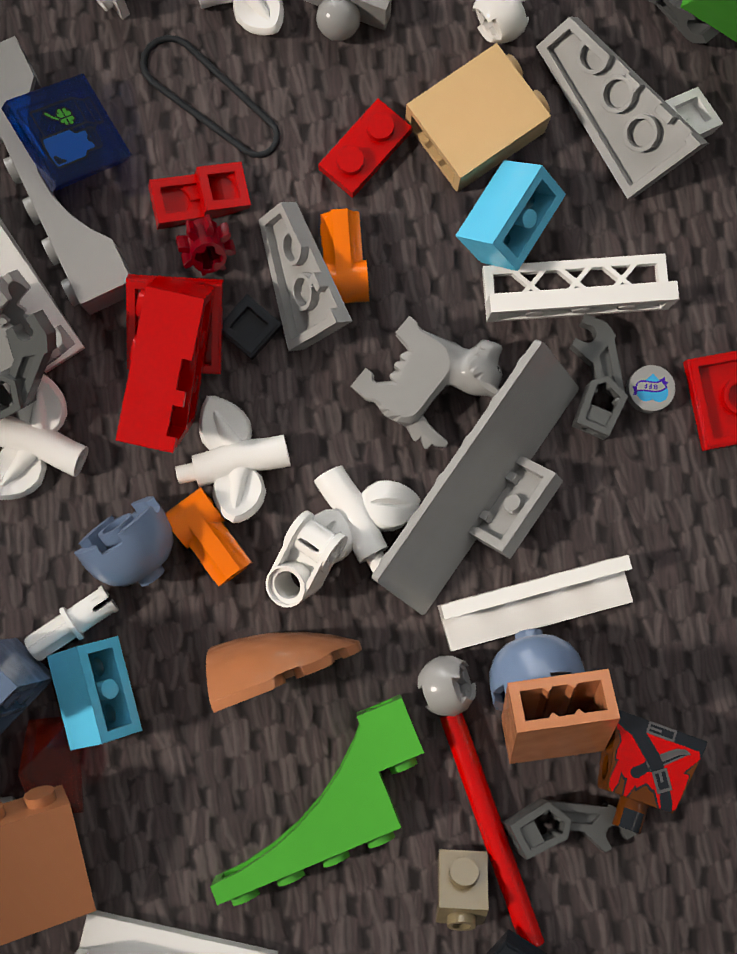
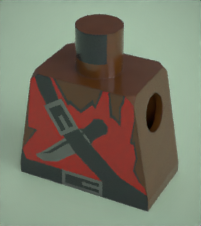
[597,710,707,834]

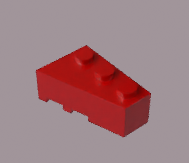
[115,275,215,453]

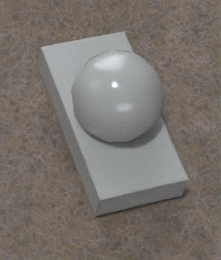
[303,0,391,42]

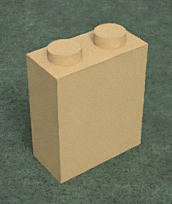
[405,43,551,193]

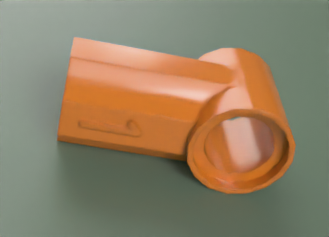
[320,208,369,303]
[166,487,253,587]

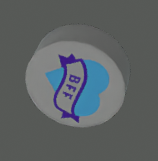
[625,365,675,413]

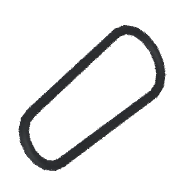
[140,35,281,158]

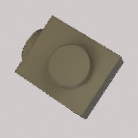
[436,849,489,931]

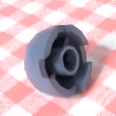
[74,496,174,587]
[489,628,585,711]

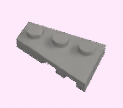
[258,202,352,351]

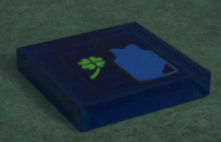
[1,73,132,192]

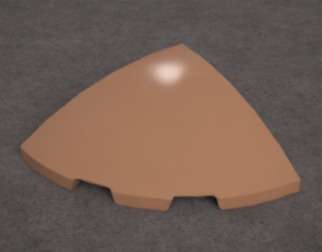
[206,632,362,713]

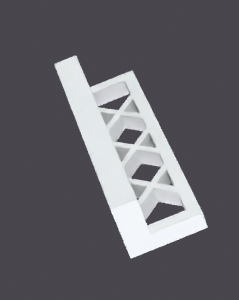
[482,253,679,322]
[437,555,633,651]
[74,910,278,954]

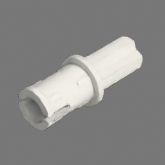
[24,585,119,661]

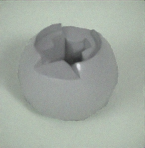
[418,656,476,716]

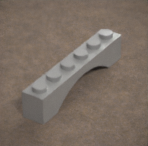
[0,36,131,315]

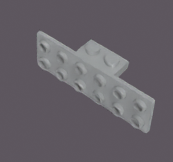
[372,340,579,615]

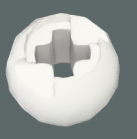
[473,0,529,44]

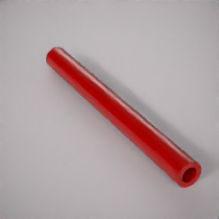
[439,712,545,947]

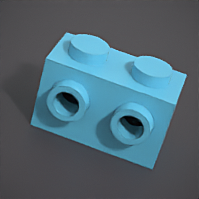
[455,160,566,271]
[47,636,143,751]

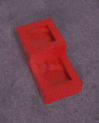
[148,162,251,230]

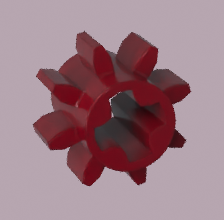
[176,214,236,276]

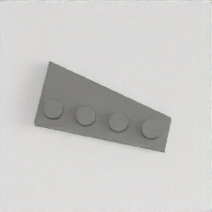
[536,17,709,199]

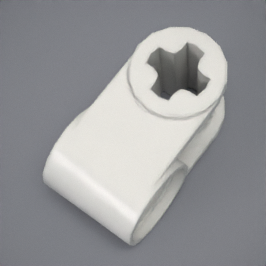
[266,510,348,607]

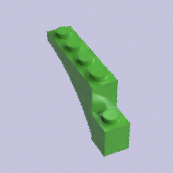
[210,694,424,906]

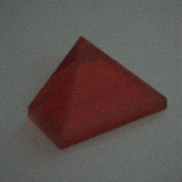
[18,716,84,813]

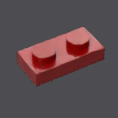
[318,98,412,198]

